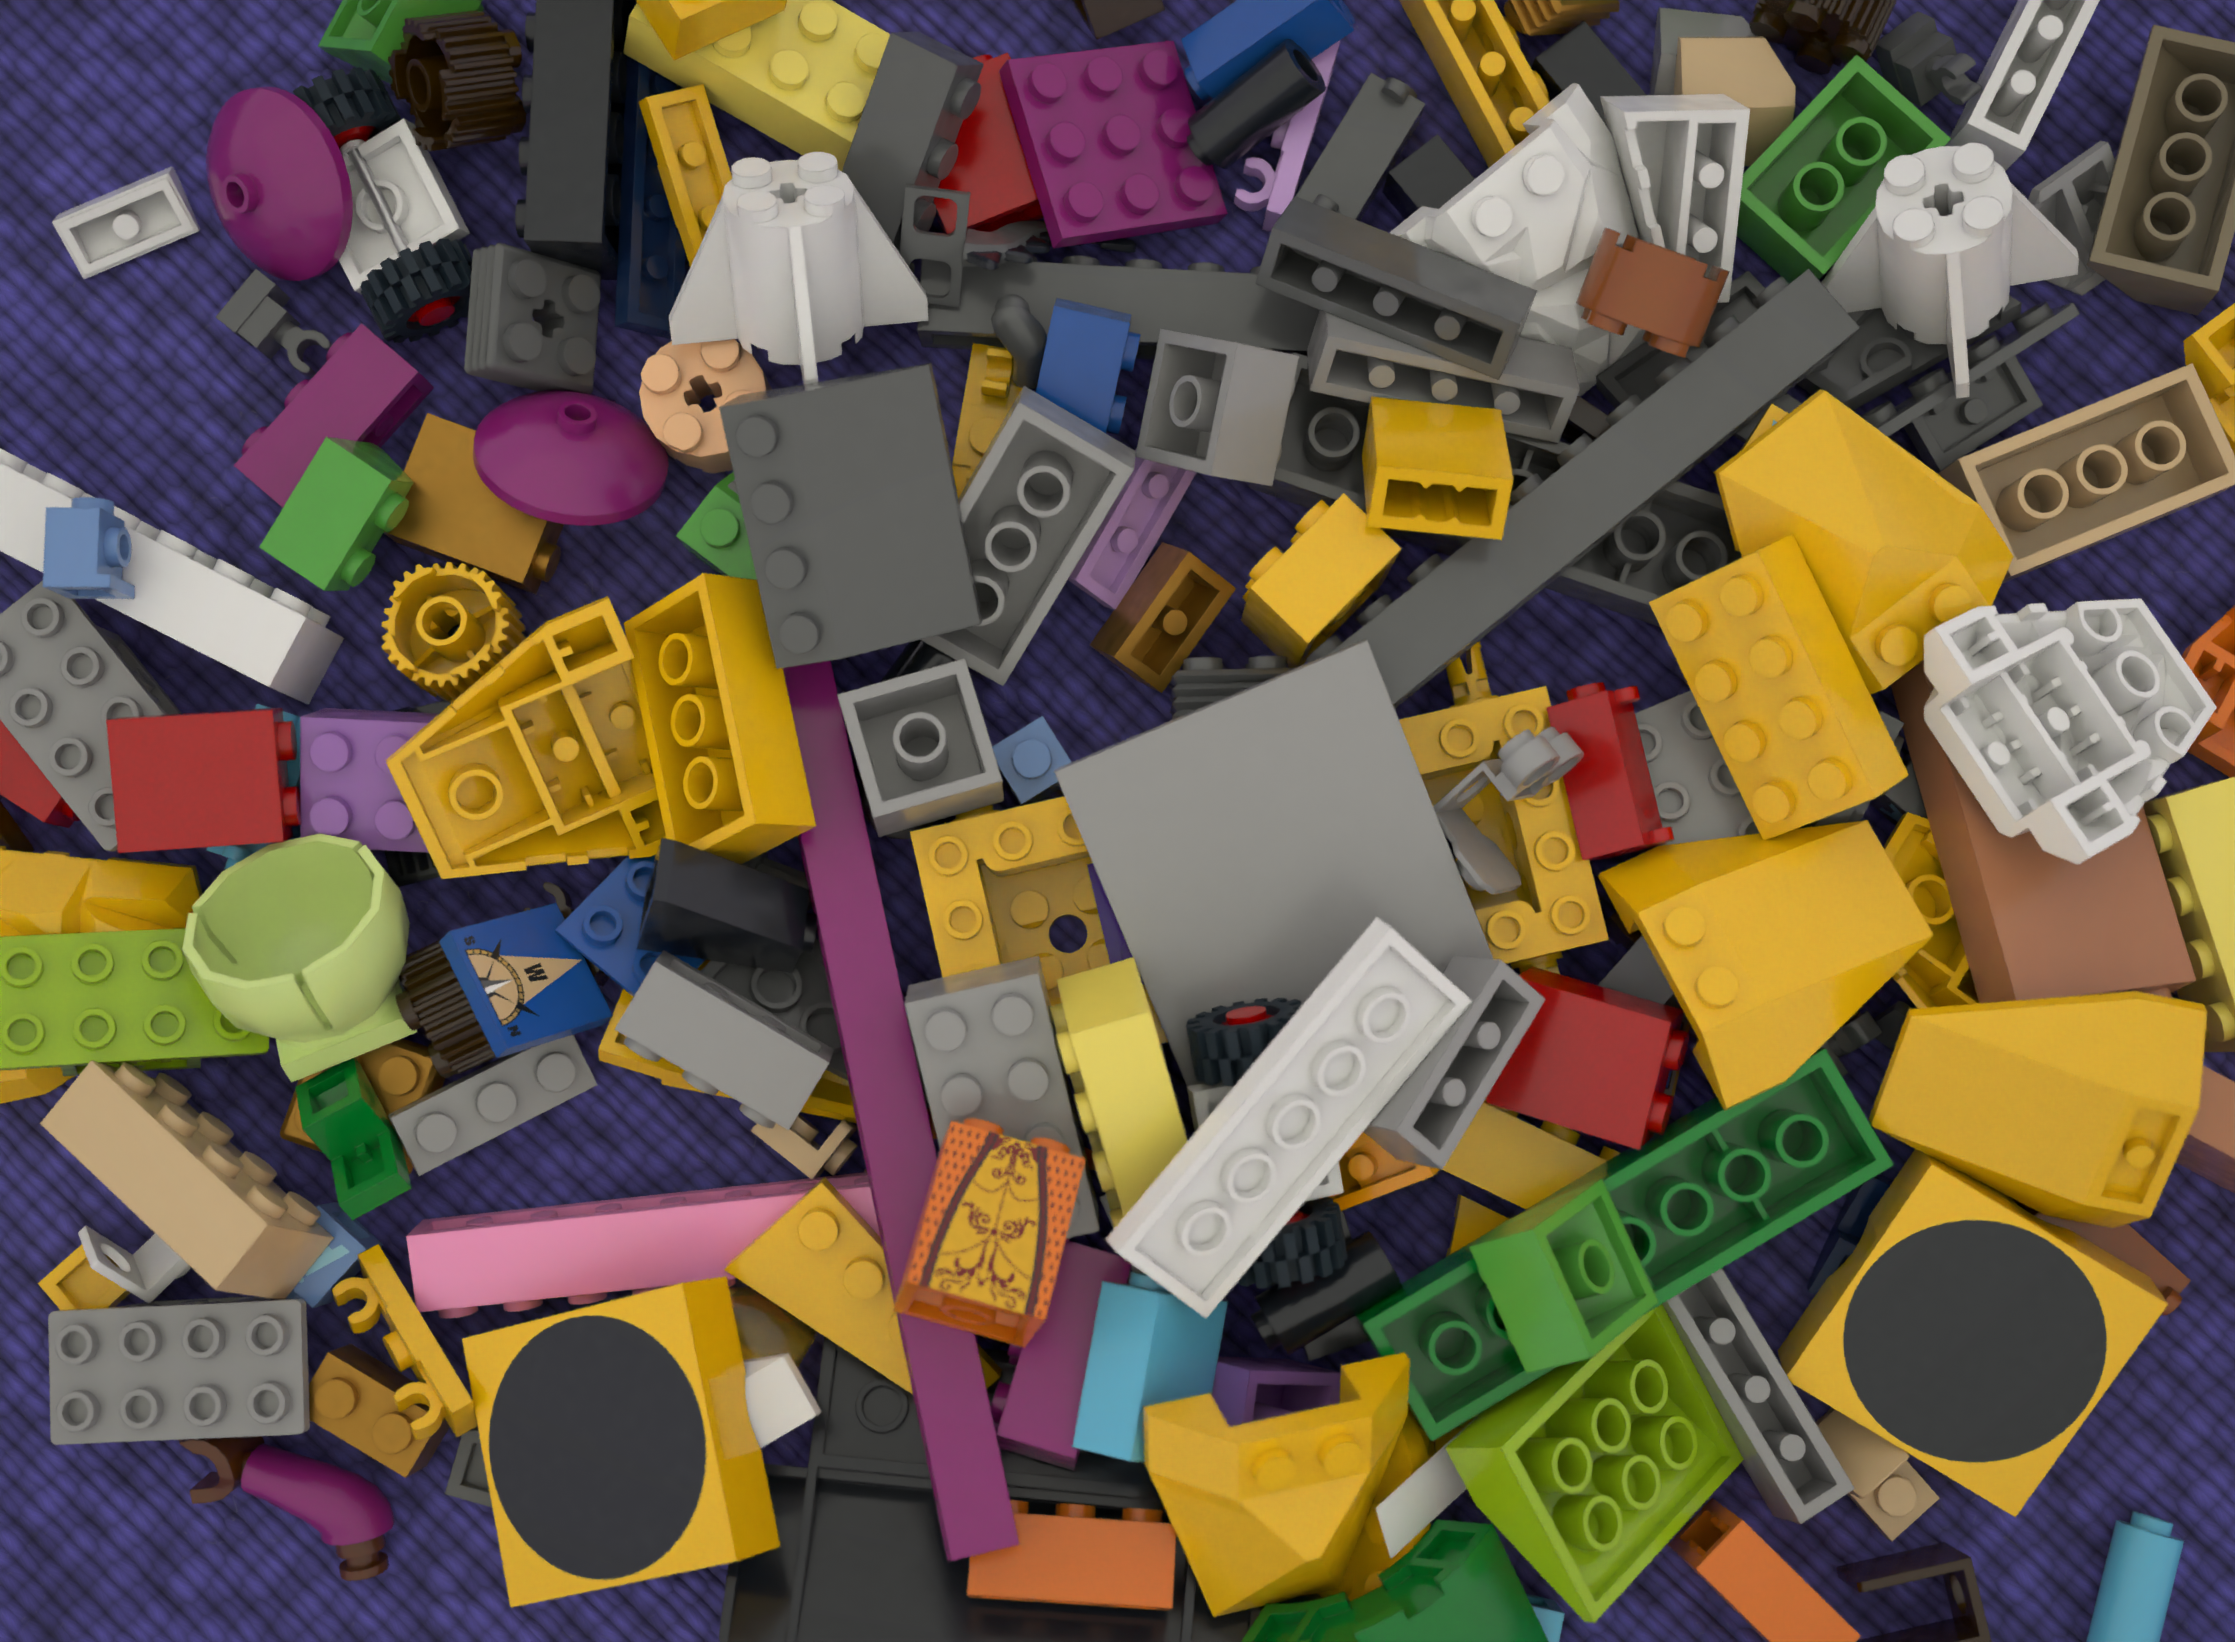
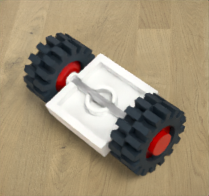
[293,67,472,343]
[1186,998,1347,1289]

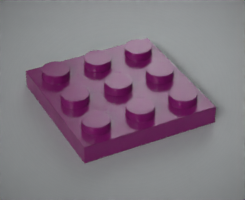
[999,40,1228,249]

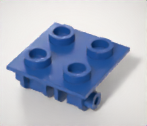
[555,854,705,997]

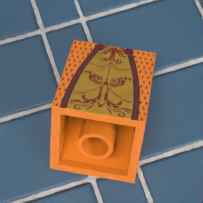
[893,1118,1086,1348]

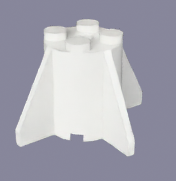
[1821,143,2079,399]
[669,152,928,385]

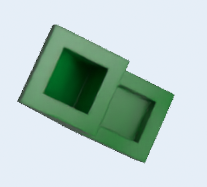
[295,1057,412,1221]

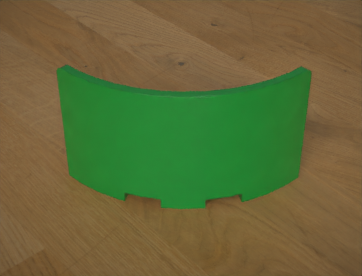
[1241,1519,1548,1642]

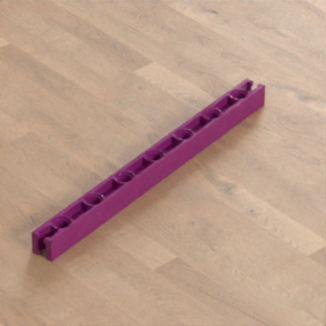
[783,661,1019,1561]

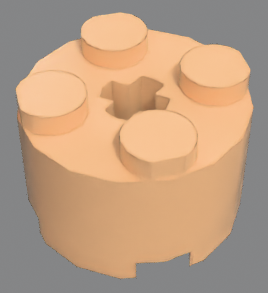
[639,339,772,474]

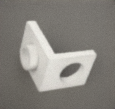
[78,1225,191,1304]

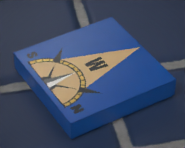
[439,903,613,1059]

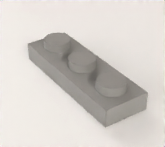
[388,1035,597,1176]

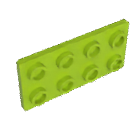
[0,928,269,1076]

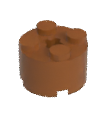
[1576,227,1730,358]

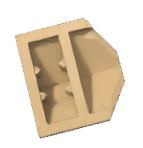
[1674,36,1796,166]

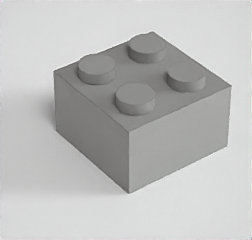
[1136,329,1299,486]
[837,658,1004,837]

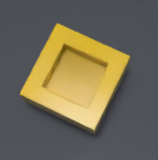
[38,1244,131,1310]

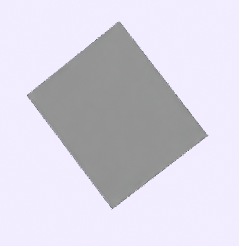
[1054,639,1493,1086]

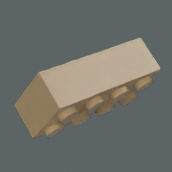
[1938,363,2235,583]
[40,1060,334,1299]

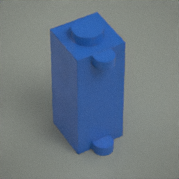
[1181,0,1355,101]

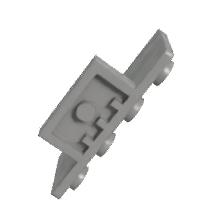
[0,580,182,852]
[1635,690,1759,854]
[48,1296,310,1445]

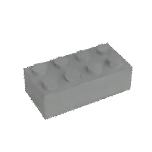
[920,386,1136,686]
[904,956,1100,1239]

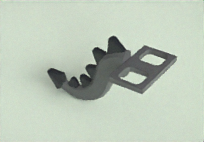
[899,184,1136,307]

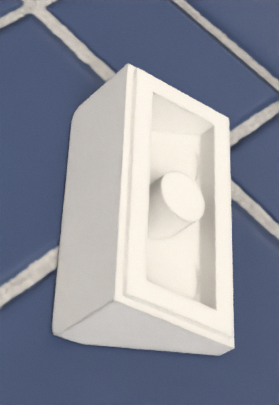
[52,167,200,279]

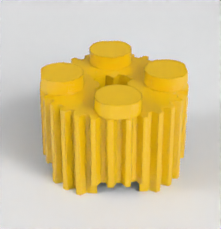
[381,562,526,703]

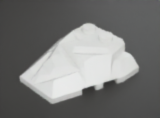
[1389,83,1646,396]
[1924,598,2217,865]

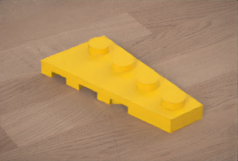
[724,1177,1002,1395]

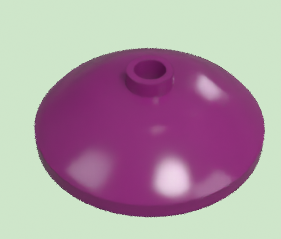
[206,87,353,281]
[473,390,668,526]

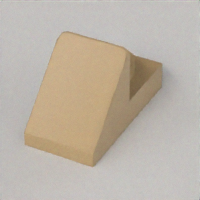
[1815,1408,1940,1542]

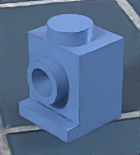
[43,497,135,599]

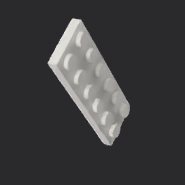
[1105,917,1473,1318]

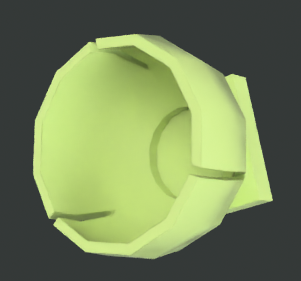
[182,833,417,1083]

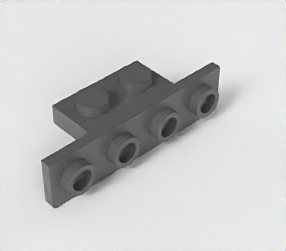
[1860,301,2080,472]

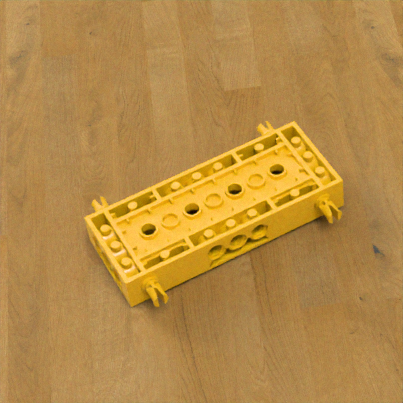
[910,641,1609,1044]

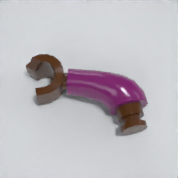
[178,1436,395,1581]

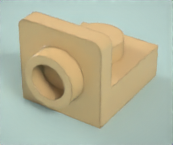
[751,1114,858,1179]

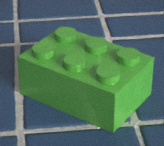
[1737,54,1951,283]

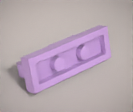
[1234,40,1341,232]
[1068,448,1197,610]

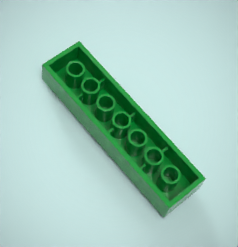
[1356,1048,1894,1442]

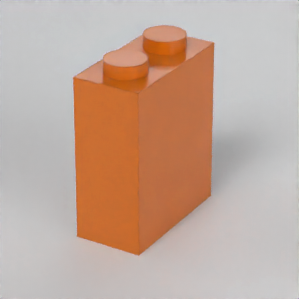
[1668,1498,1861,1642]

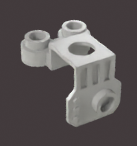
[1433,726,1584,895]

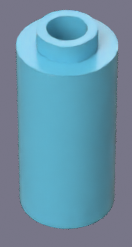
[2086,1511,2184,1642]

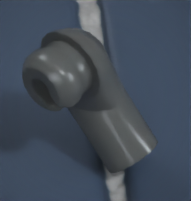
[991,295,1047,389]

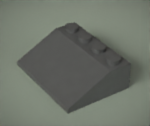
[719,363,982,669]

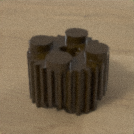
[1749,0,1897,75]
[388,10,526,151]
[396,939,495,1078]

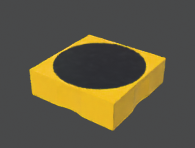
[1778,1149,2168,1517]
[462,1276,781,1607]

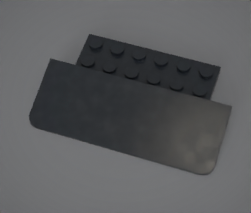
[719,1336,1261,1642]

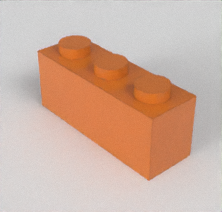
[967,1500,1176,1611]

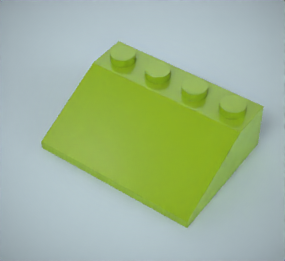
[1445,1304,1744,1623]

